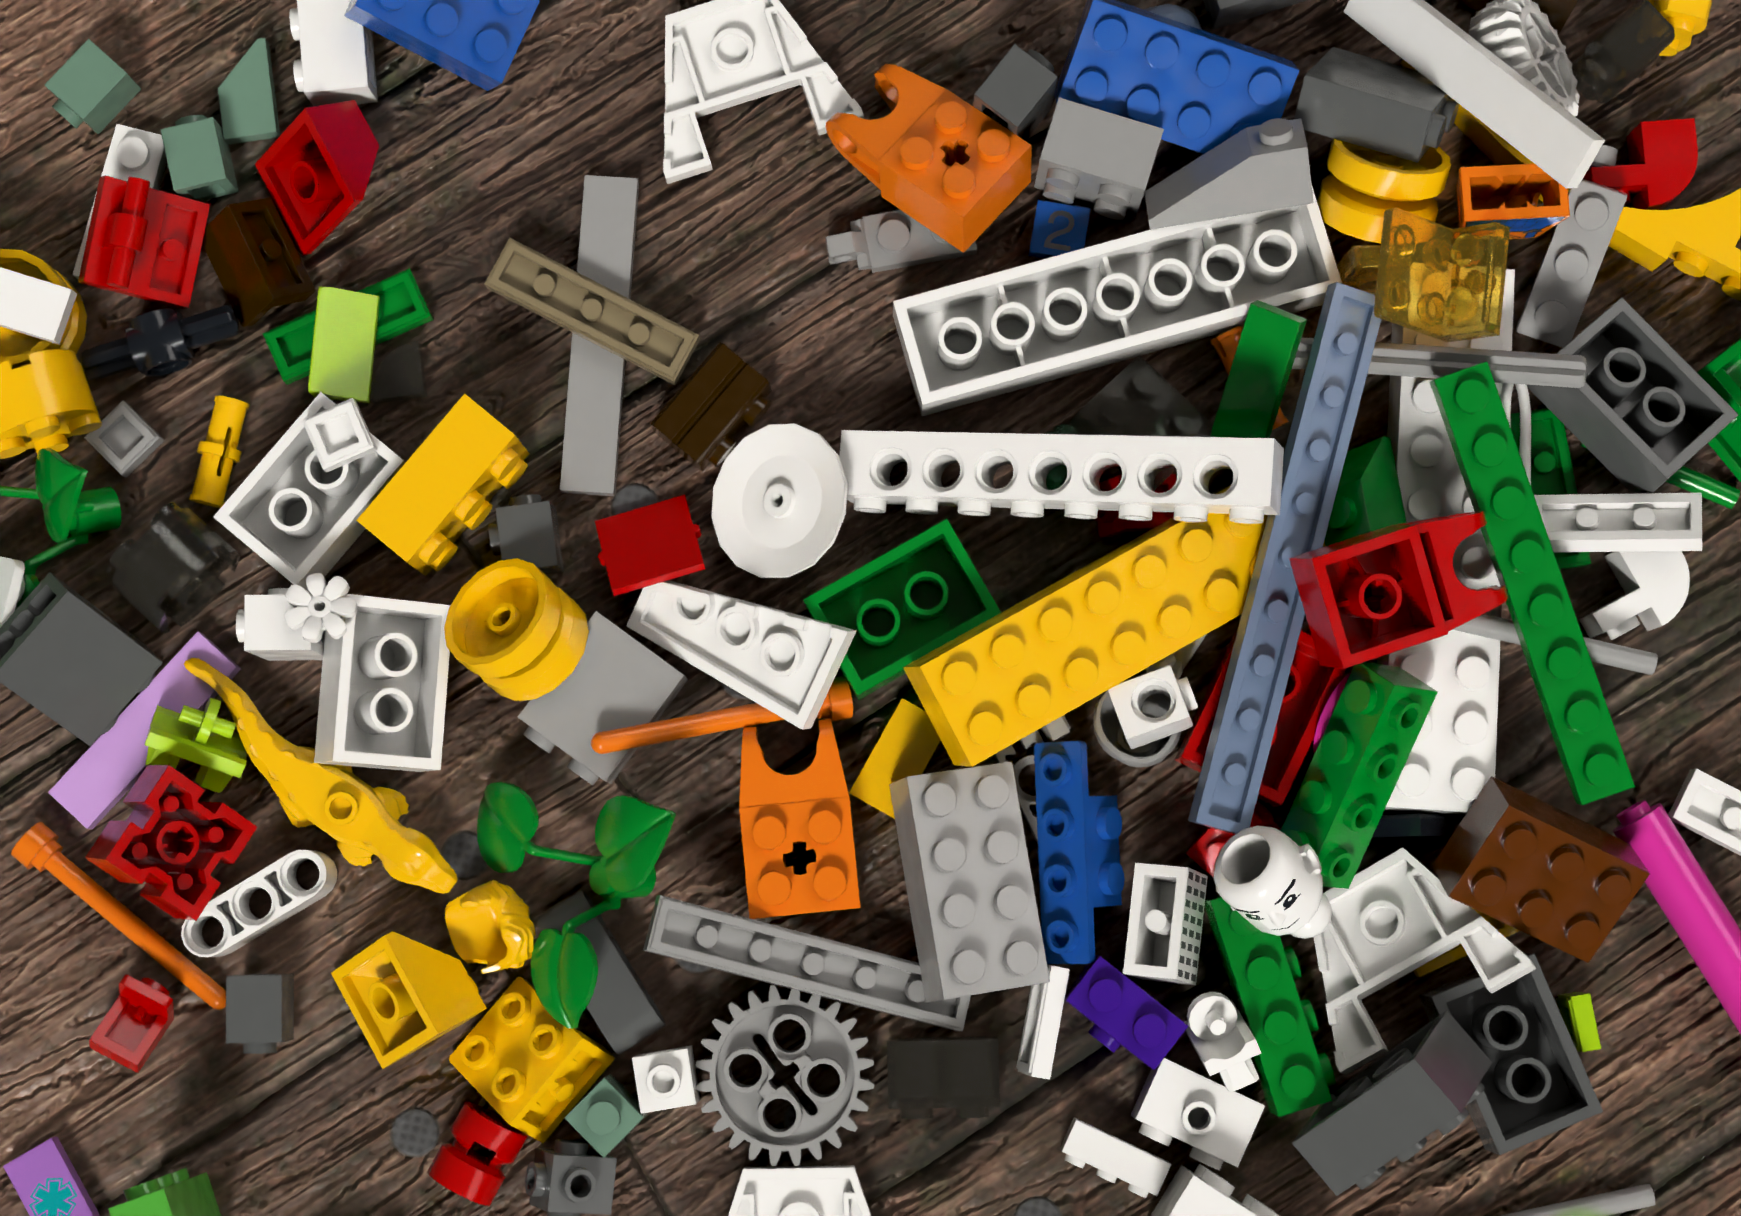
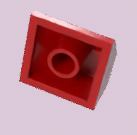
[255,100,379,255]

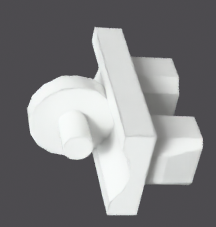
[1184,992,1261,1092]

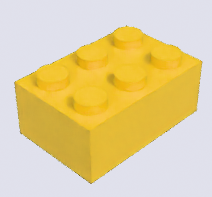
[356,393,530,576]

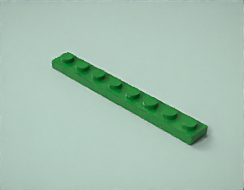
[1429,361,1635,805]

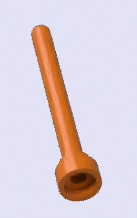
[591,675,853,754]
[11,822,226,1010]

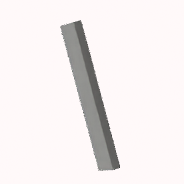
[560,175,639,496]
[643,895,971,1032]

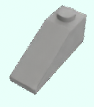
[1145,118,1314,230]

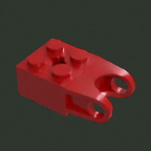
[1289,511,1508,669]

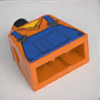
[1456,163,1570,242]

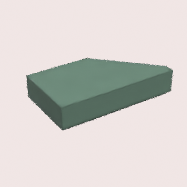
[218,38,280,145]

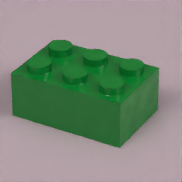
[803,519,1001,700]

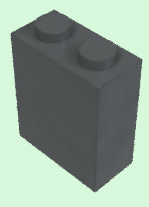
[1294,47,1459,163]
[0,572,163,746]

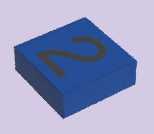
[1028,200,1090,259]

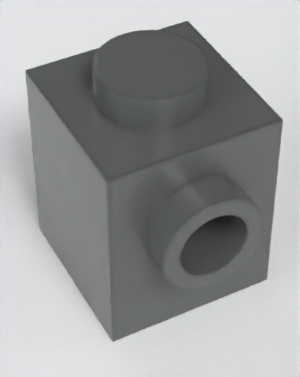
[489,494,564,574]
[226,973,294,1054]

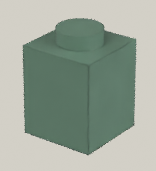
[44,38,141,134]
[160,115,239,201]
[565,1074,649,1158]

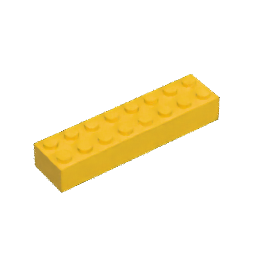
[903,486,1325,767]

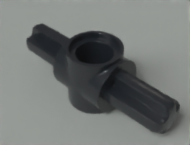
[81,305,240,381]

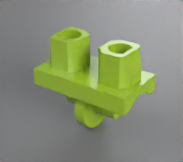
[144,698,247,793]

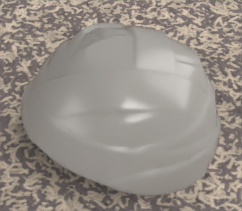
[1093,678,1181,767]

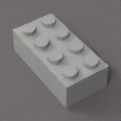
[889,761,1050,1003]

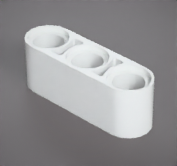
[181,850,338,957]

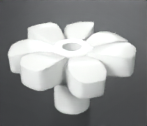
[284,573,357,643]

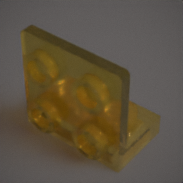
[1374,207,1510,342]

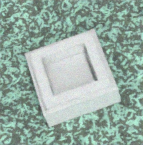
[302,398,377,472]

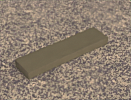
[484,238,701,385]

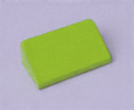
[308,286,380,403]

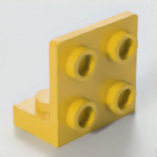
[449,977,615,1143]

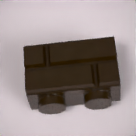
[650,342,772,472]

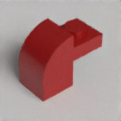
[1583,118,1698,210]

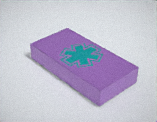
[3,1136,100,1216]

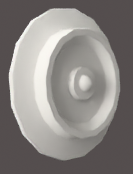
[711,423,847,578]

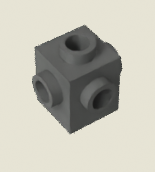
[525,1139,617,1216]

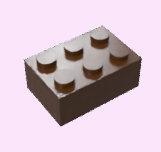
[1432,776,1650,963]

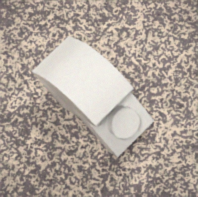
[1579,551,1690,640]

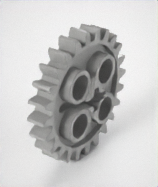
[695,984,874,1166]

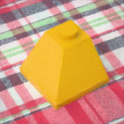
[331,931,487,1069]

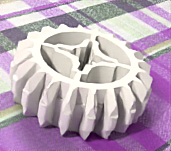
[1469,0,1580,116]

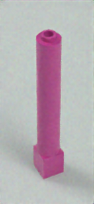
[1613,800,1741,1035]

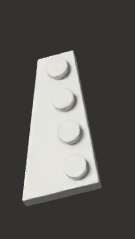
[626,580,857,730]

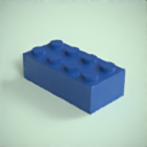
[1054,0,1299,154]

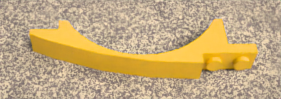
[1401,60,1741,301]

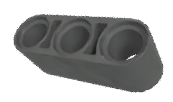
[535,890,666,1055]

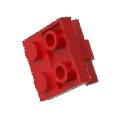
[78,175,210,309]

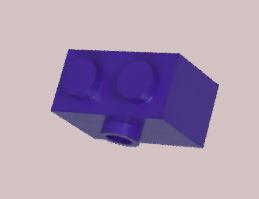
[1064,955,1188,1070]

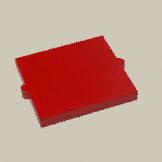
[595,494,706,596]

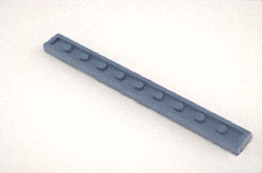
[1188,282,1387,834]

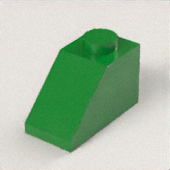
[1324,436,1407,546]

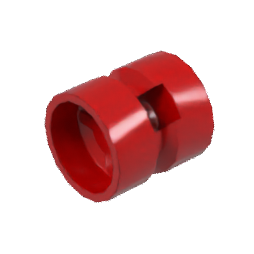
[427,1101,529,1206]

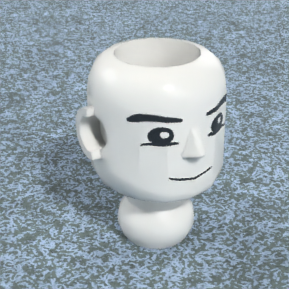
[1214,826,1331,939]

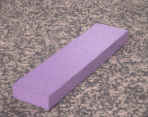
[48,631,241,830]

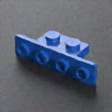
[1034,741,1125,964]

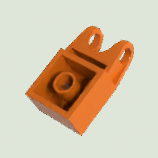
[826,64,1032,253]
[739,718,861,919]

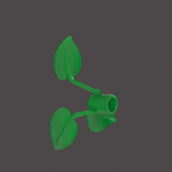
[0,448,121,611]
[477,782,676,1029]

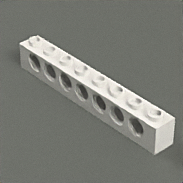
[839,430,1284,524]

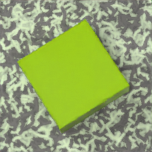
[1556,992,1601,1052]

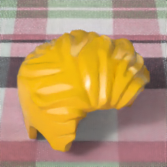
[445,880,536,974]

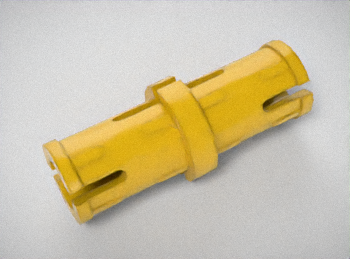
[189,395,250,508]

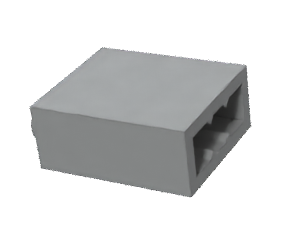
[518,611,688,785]

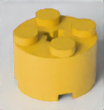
[0,349,102,459]

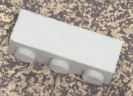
[1060,1117,1171,1198]

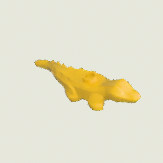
[184,658,458,894]

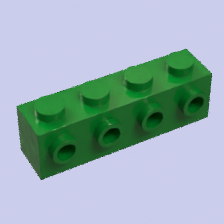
[1281,662,1438,889]
[1204,896,1336,1117]

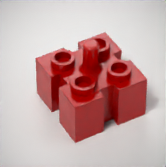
[85,765,257,921]

